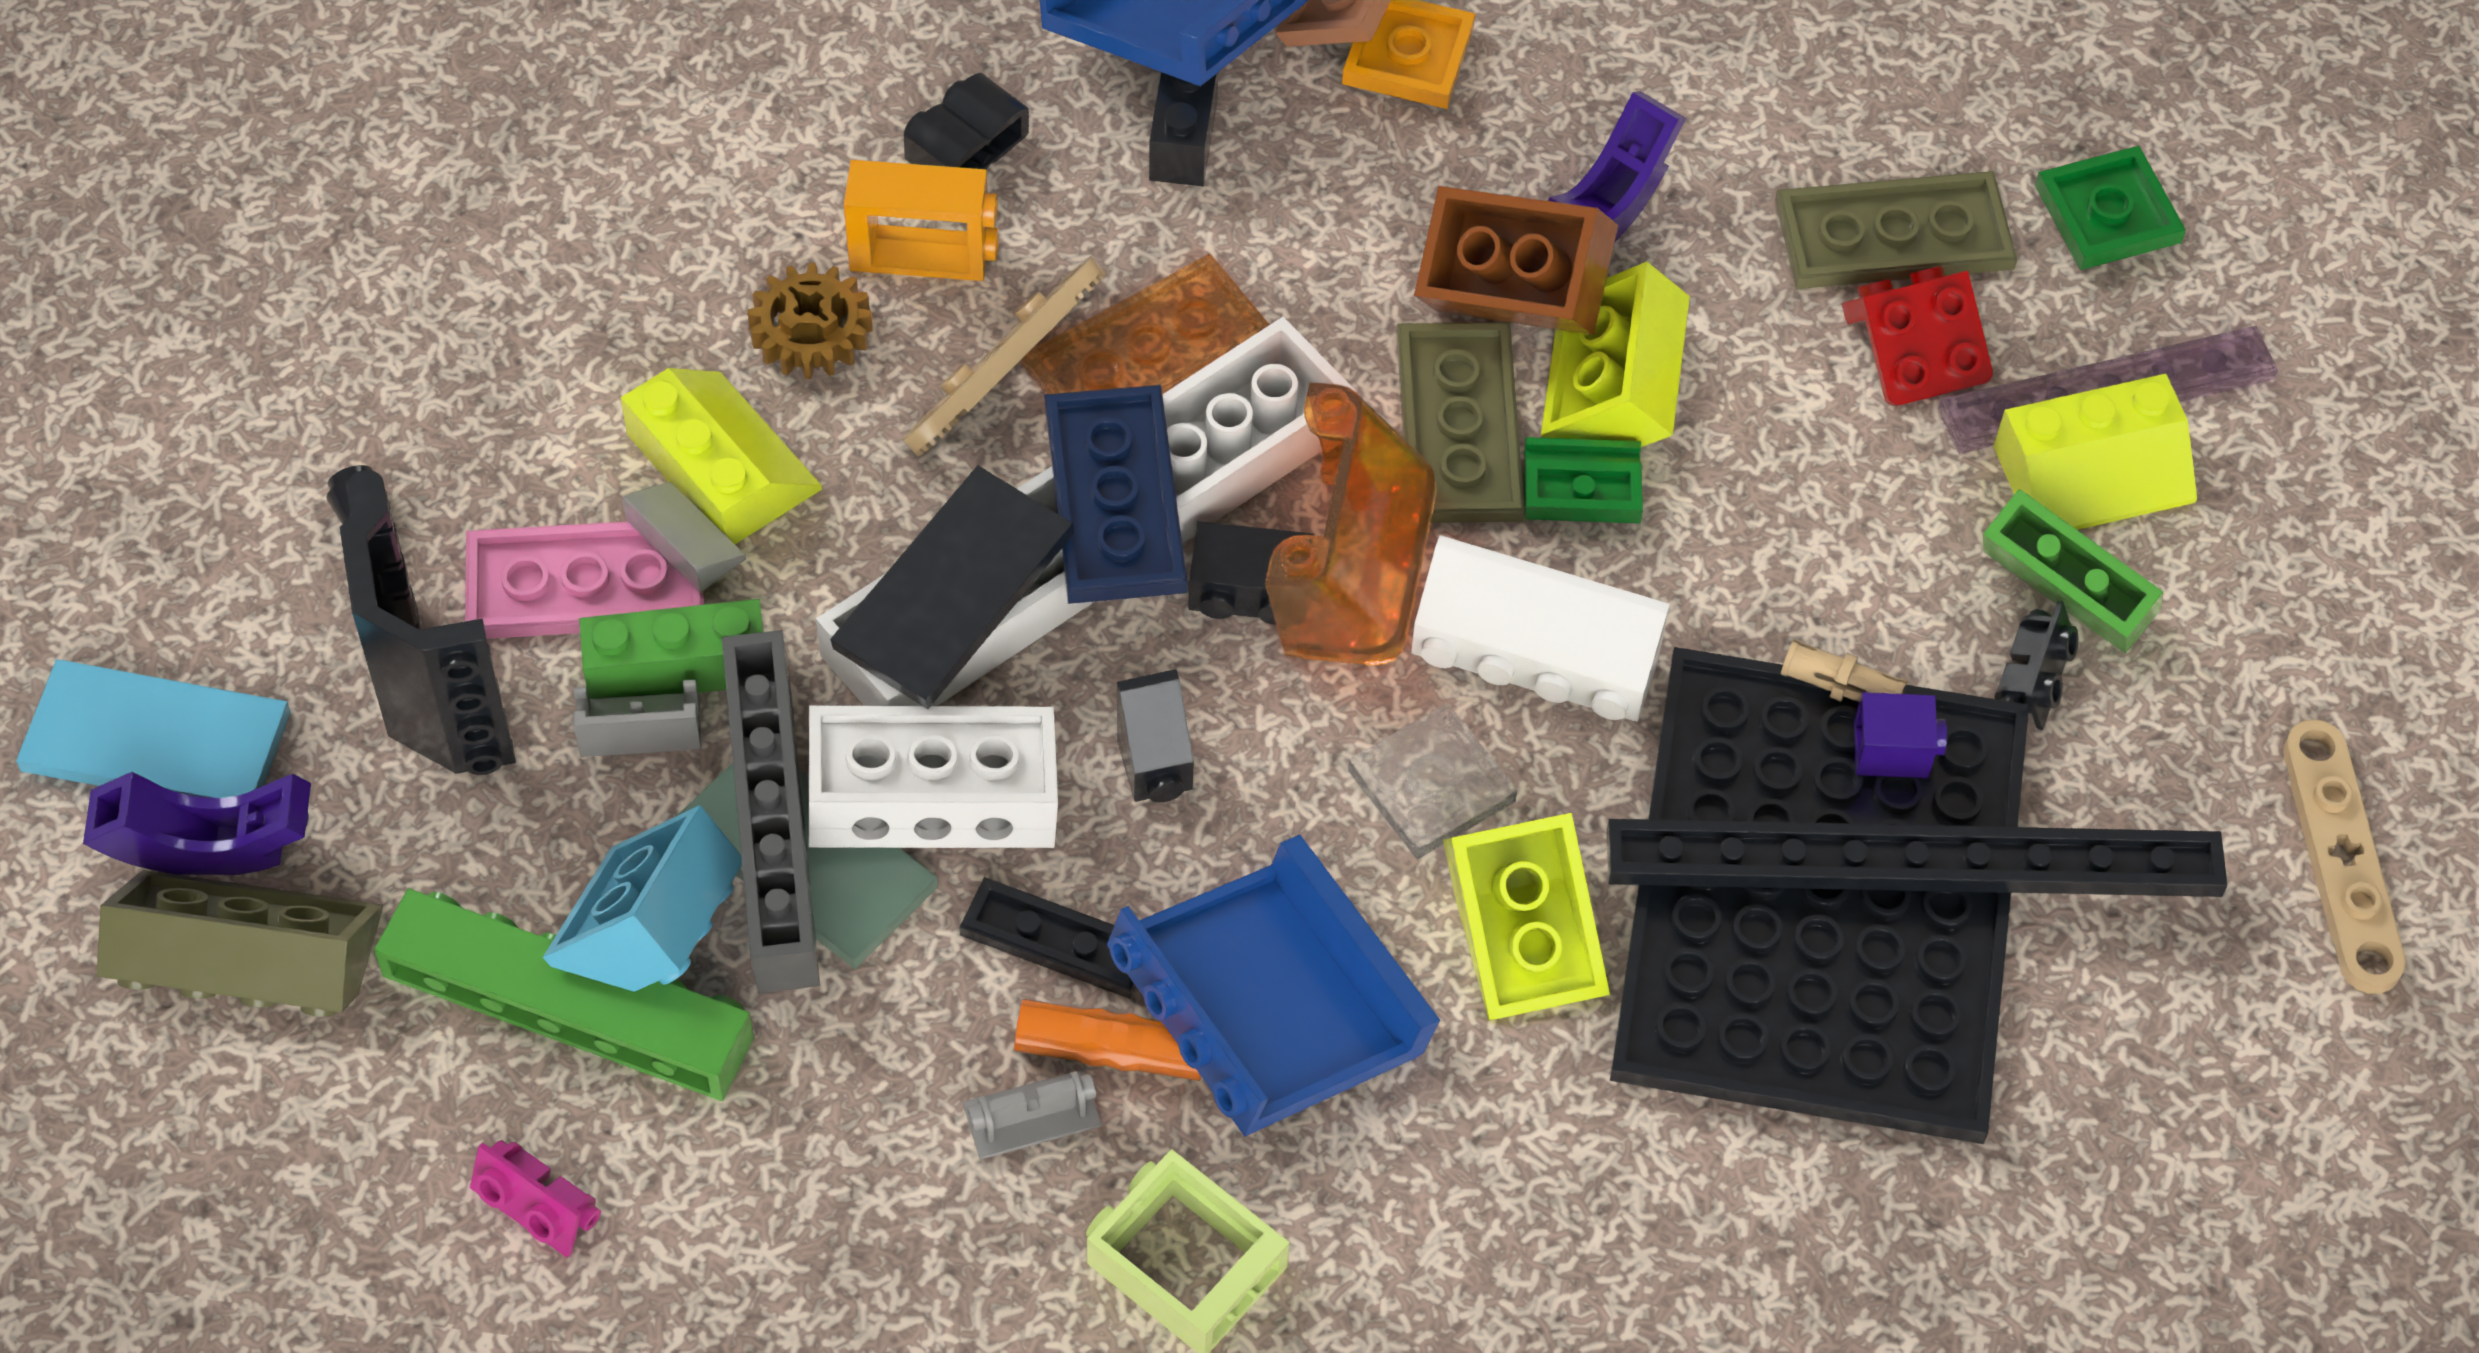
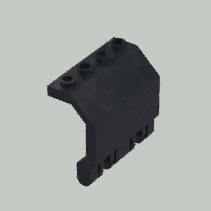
[340,470,516,775]

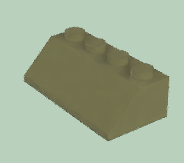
[96,870,383,1017]

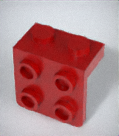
[1841,266,1993,406]

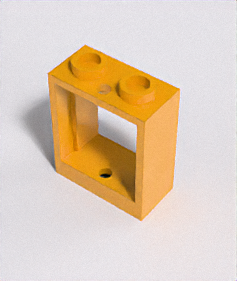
[844,159,999,281]

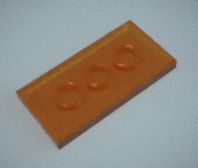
[1022,253,1270,394]

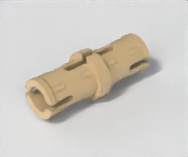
[1781,638,1908,702]

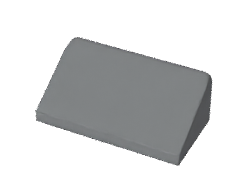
[622,482,746,593]

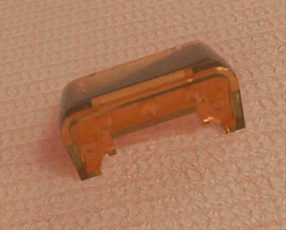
[1265,382,1437,665]

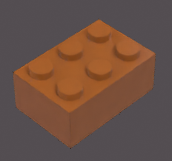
[1414,186,1618,335]

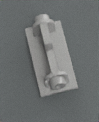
[963,1069,1102,1160]

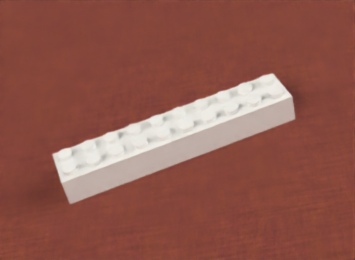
[816,317,1356,706]

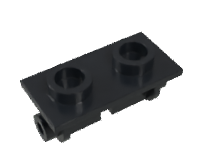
[1994,601,2079,730]

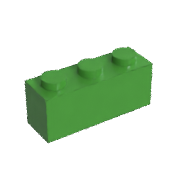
[1983,489,2163,654]
[579,599,764,699]

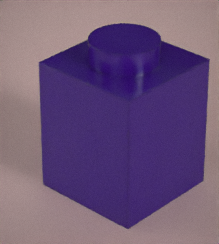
[1854,692,1947,778]

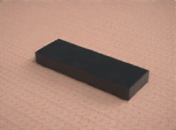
[959,877,1136,999]

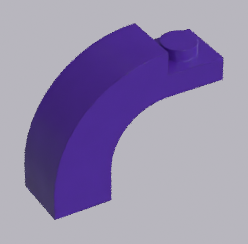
[1547,91,1687,243]
[83,771,311,875]

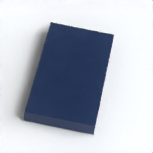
[1044,385,1188,604]

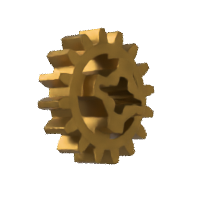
[747,262,873,379]

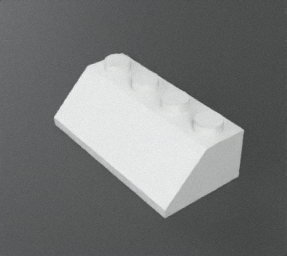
[1411,535,1670,722]

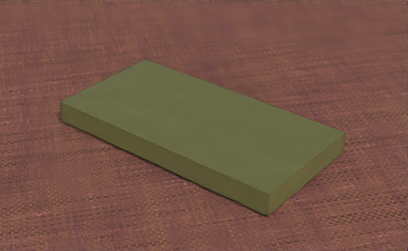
[1775,171,2017,289]
[1396,322,1525,523]

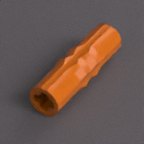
[1014,999,1201,1081]

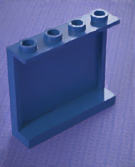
[1039,0,1309,86]
[1107,835,1440,1137]

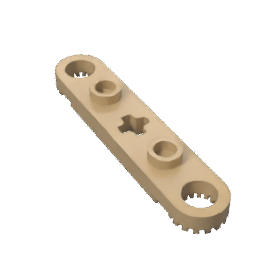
[902,256,1106,457]
[2283,720,2406,995]

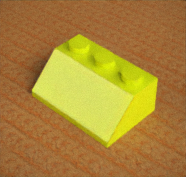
[1540,261,1690,447]
[620,368,822,544]
[1993,374,2197,530]

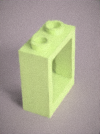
[1086,1149,1290,1353]

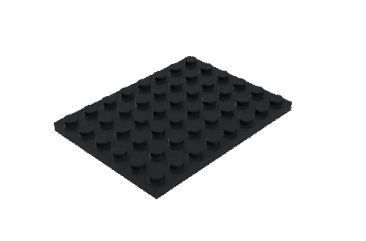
[1609,647,2029,1144]

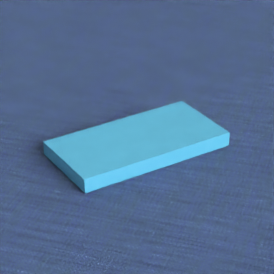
[16,659,290,798]

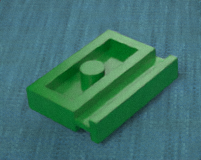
[1524,437,1643,524]

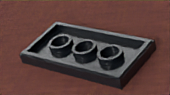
[830,465,1075,709]

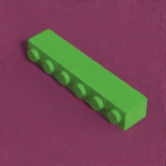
[374,888,754,1102]

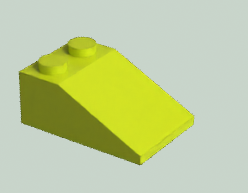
[1443,813,1610,1020]

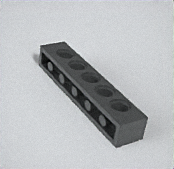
[722,630,820,994]

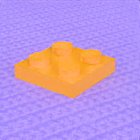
[1342,0,1476,109]

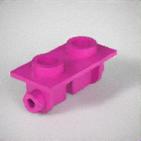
[470,1140,601,1258]

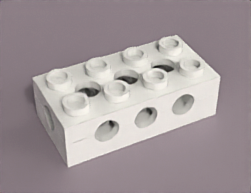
[809,706,1058,848]

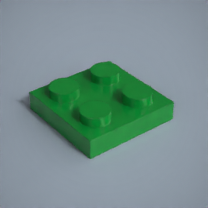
[2035,145,2186,270]

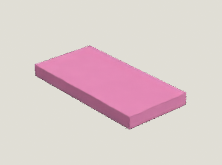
[465,522,705,639]

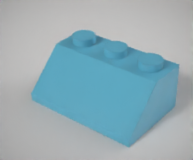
[543,805,742,992]

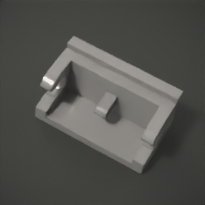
[573,680,701,757]

